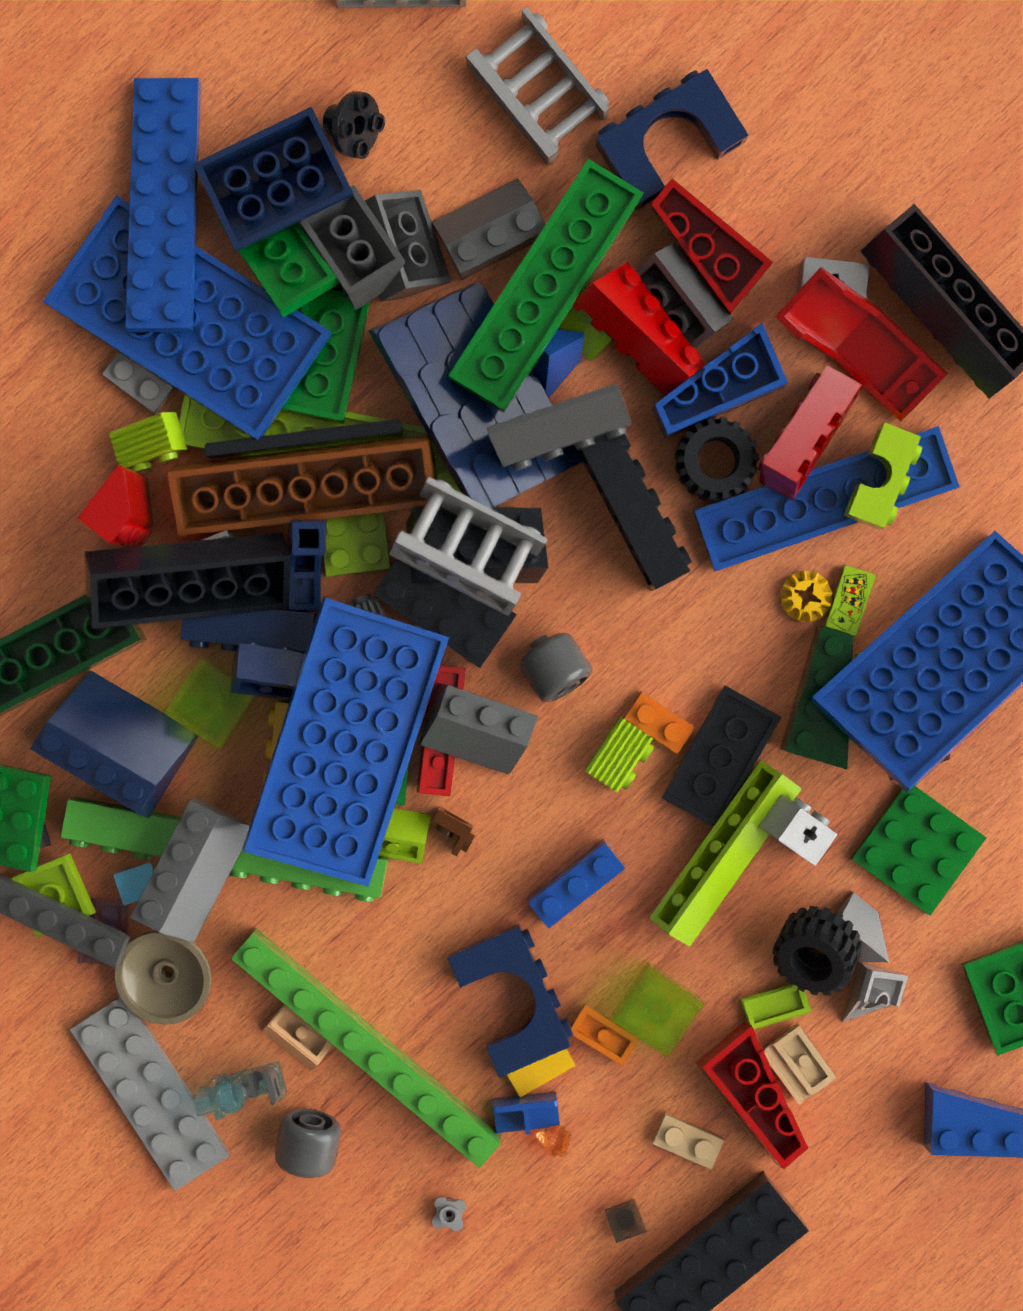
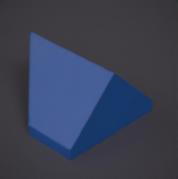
[532,330,584,398]

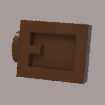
[432,807,475,856]

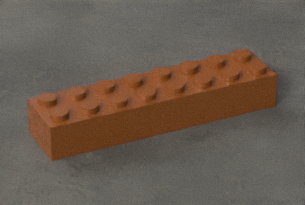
[167,434,437,536]

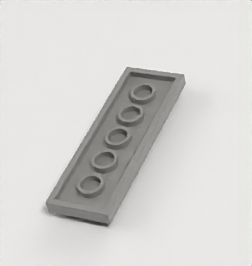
[70,997,230,1191]

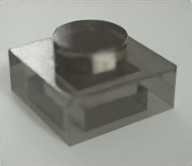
[605,1198,647,1243]

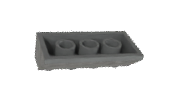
[486,384,632,471]
[130,797,250,943]

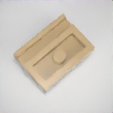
[762,1024,837,1105]

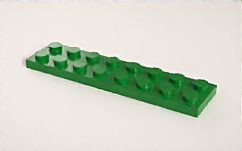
[448,159,644,413]

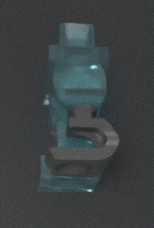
[192,1061,287,1120]

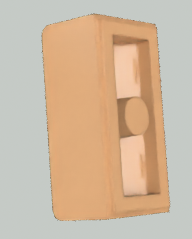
[263,1004,333,1070]

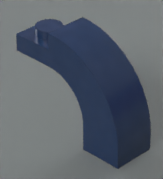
[287,519,326,611]

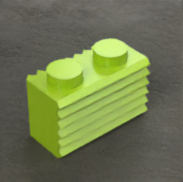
[109,412,187,473]
[584,716,654,793]

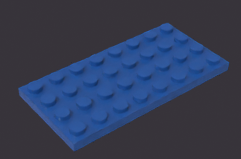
[43,195,332,440]
[811,531,1023,793]
[242,597,449,887]

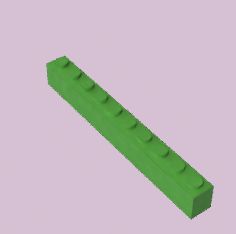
[61,797,389,902]
[231,928,501,1168]

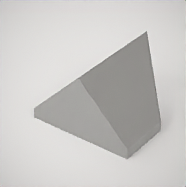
[835,892,889,962]
[842,962,908,1023]

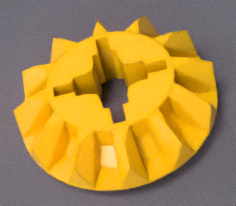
[780,571,833,622]

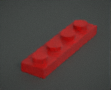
[416,665,466,796]

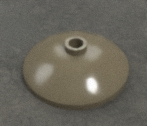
[115,931,212,1025]

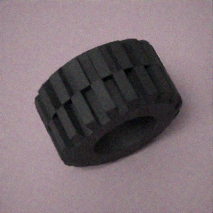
[675,417,759,501]
[772,906,862,995]

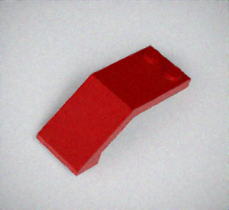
[775,267,948,422]

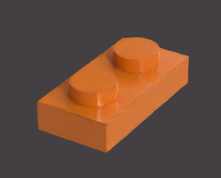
[624,692,695,754]
[571,1003,640,1066]

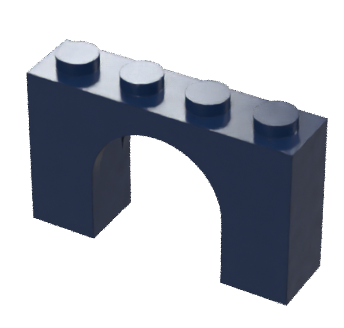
[595,69,748,211]
[447,924,574,1078]

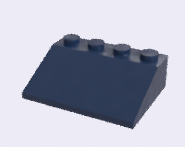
[194,107,354,252]
[30,671,200,818]

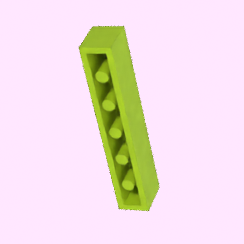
[649,760,802,947]

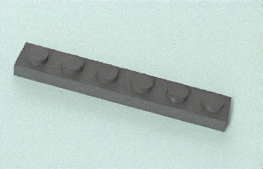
[0,874,130,968]

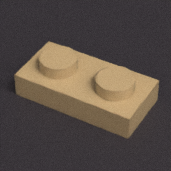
[652,1112,725,1170]

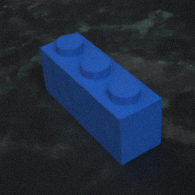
[528,839,625,929]

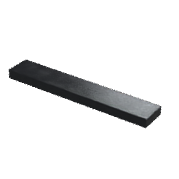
[204,419,403,459]

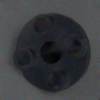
[323,91,385,159]

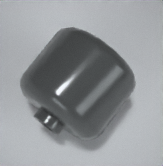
[520,633,592,702]
[275,1109,341,1178]

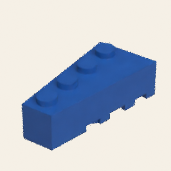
[652,323,788,439]
[924,1082,1023,1158]

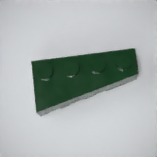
[780,626,854,769]

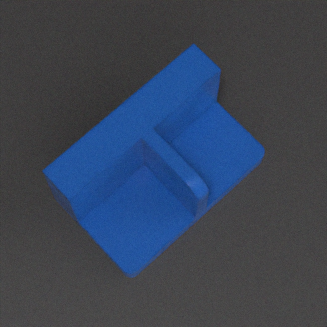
[492,1092,560,1135]

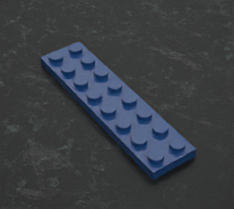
[125,78,201,332]
[693,426,960,572]

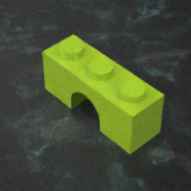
[843,422,922,530]

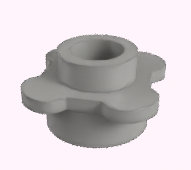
[432,1196,466,1231]

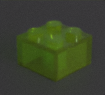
[165,659,258,749]
[612,962,704,1057]

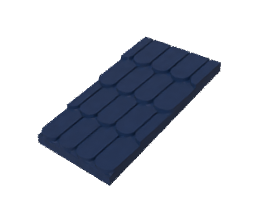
[368,282,584,509]

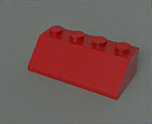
[77,464,154,547]

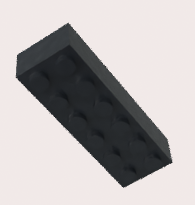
[860,204,1023,399]
[578,434,692,591]
[84,533,291,629]
[614,1171,809,1311]

